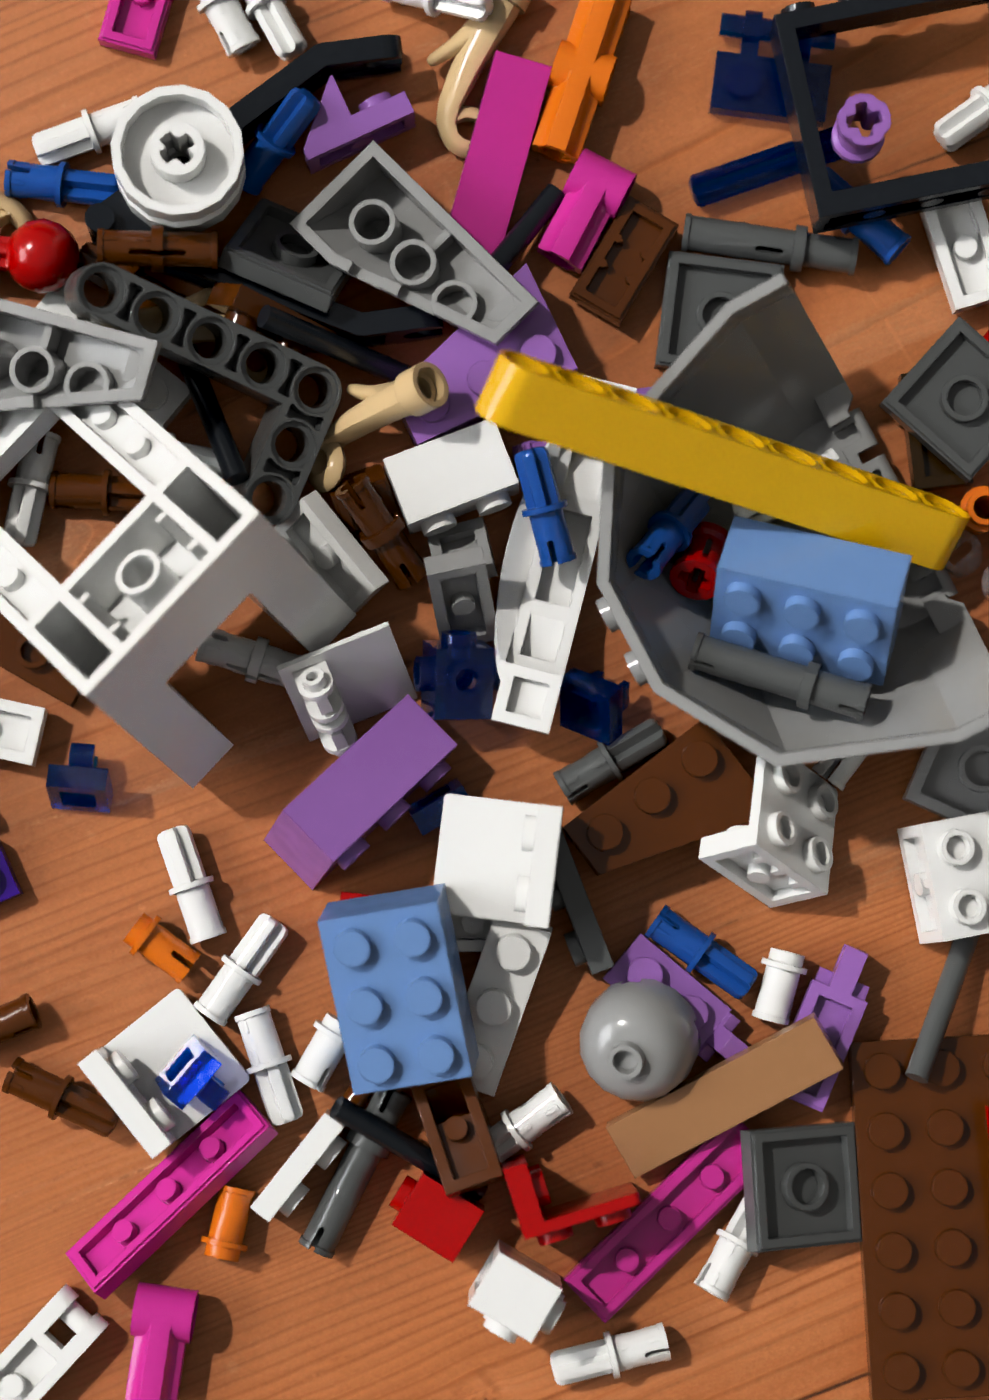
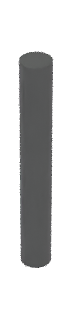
[905,935,980,1083]

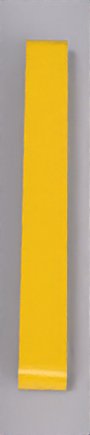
[475,349,970,571]

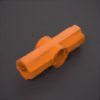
[532,0,632,164]

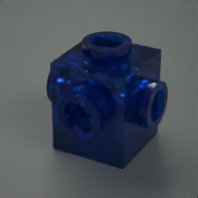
[413,630,501,720]

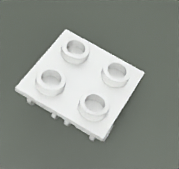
[276,621,418,757]

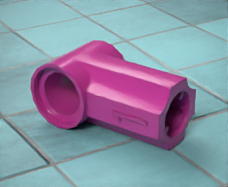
[537,148,637,274]
[125,1282,199,1400]

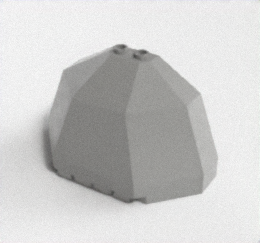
[596,273,989,767]

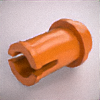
[959,486,989,536]
[123,913,202,984]
[201,1185,256,1262]

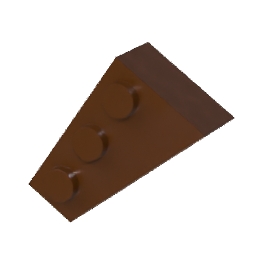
[562,721,754,876]

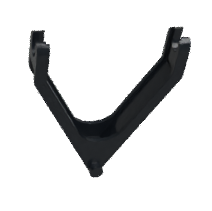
[85,35,444,348]

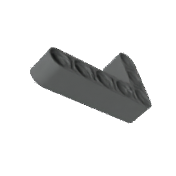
[64,262,342,525]

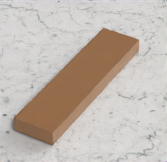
[606,1012,844,1178]

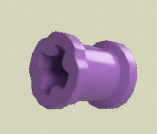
[831,94,891,164]

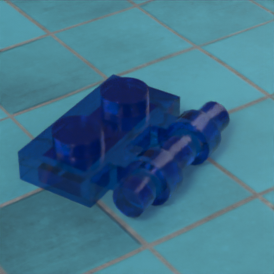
[708,10,836,128]

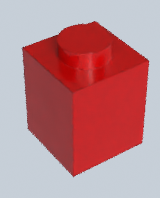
[389,1171,485,1263]

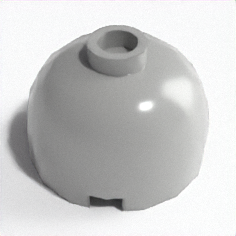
[580,979,701,1102]

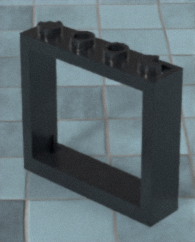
[769,0,989,234]

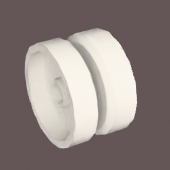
[110,84,246,232]

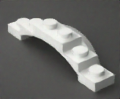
[491,375,637,735]

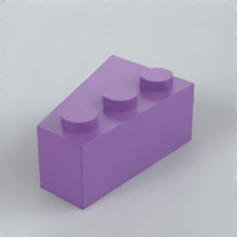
[402,263,578,447]
[264,694,457,890]

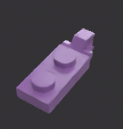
[602,933,748,1062]
[789,944,870,1112]

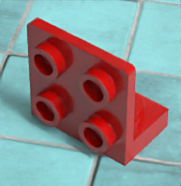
[501,1153,641,1246]

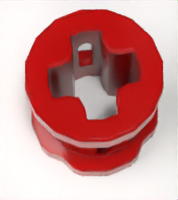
[669,521,728,600]

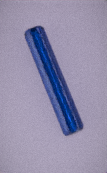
[689,127,841,207]

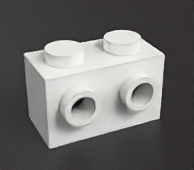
[383,420,519,537]
[468,1239,566,1344]

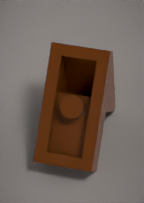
[410,1077,505,1199]

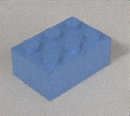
[710,515,912,686]
[317,883,479,1095]

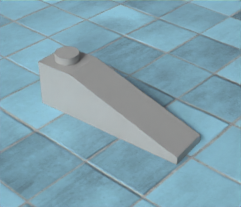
[289,140,539,346]
[0,298,162,411]

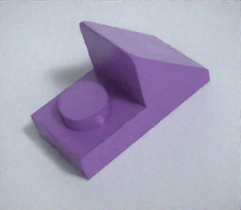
[303,75,416,174]

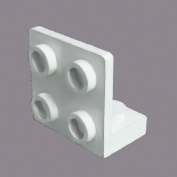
[699,756,838,908]
[433,793,564,929]
[897,811,989,944]
[77,989,250,1159]

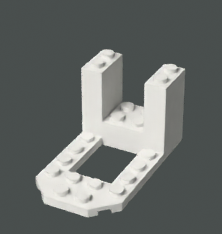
[0,402,357,788]

